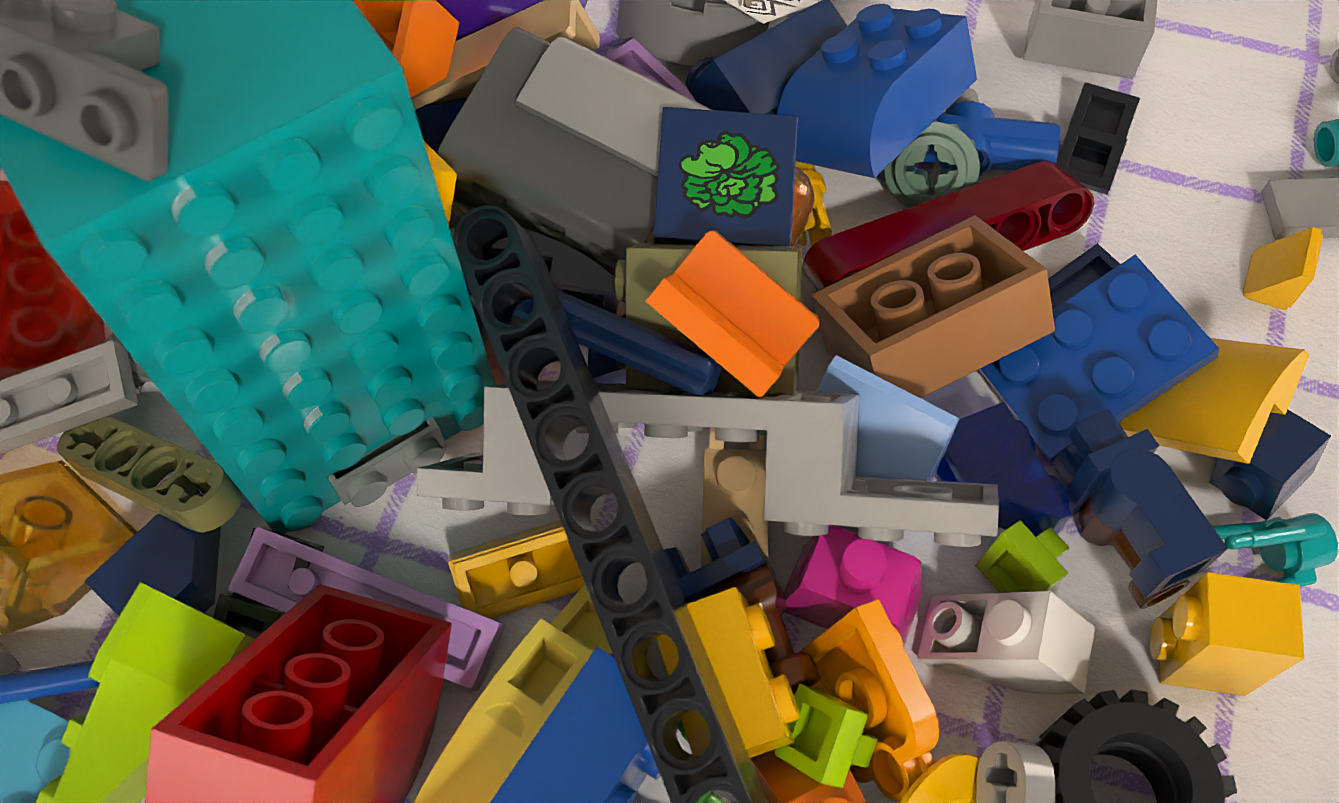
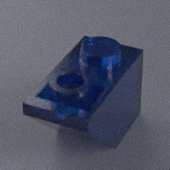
[934,402,1072,537]

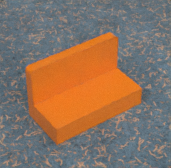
[645,230,820,398]

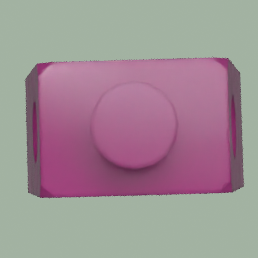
[784,525,923,646]

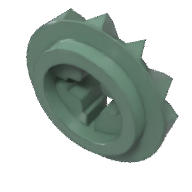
[884,120,981,208]

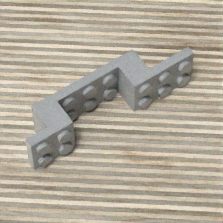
[417,380,999,547]

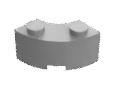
[617,0,770,67]

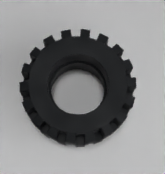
[1035,689,1237,803]

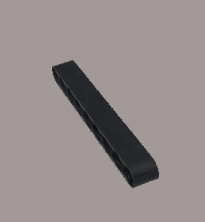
[453,205,767,803]

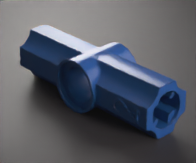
[923,101,1060,177]

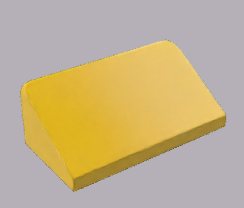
[448,520,585,619]

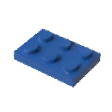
[978,254,1219,466]

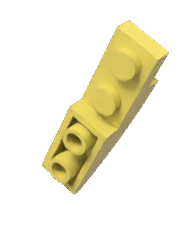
[413,584,614,803]

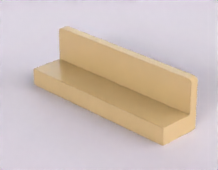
[411,0,600,110]

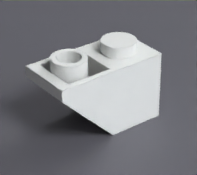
[917,591,1095,694]

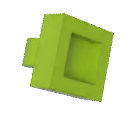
[975,520,1070,593]
[774,683,878,788]

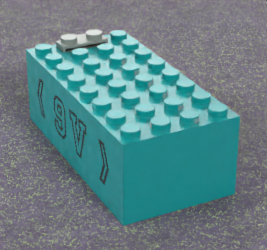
[0,0,495,534]

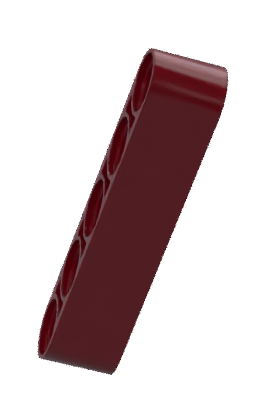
[802,161,1094,291]

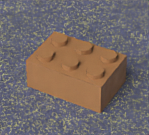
[811,215,1055,398]

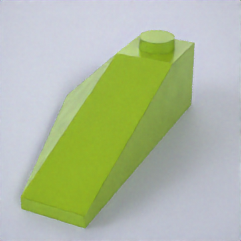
[36,582,255,803]

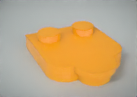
[798,599,939,802]

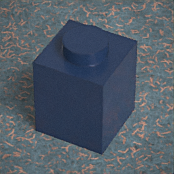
[1209,409,1331,521]

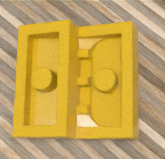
[1120,338,1310,464]

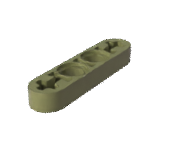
[57,416,243,532]

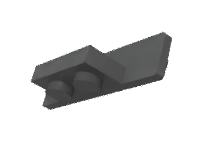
[0,0,168,181]

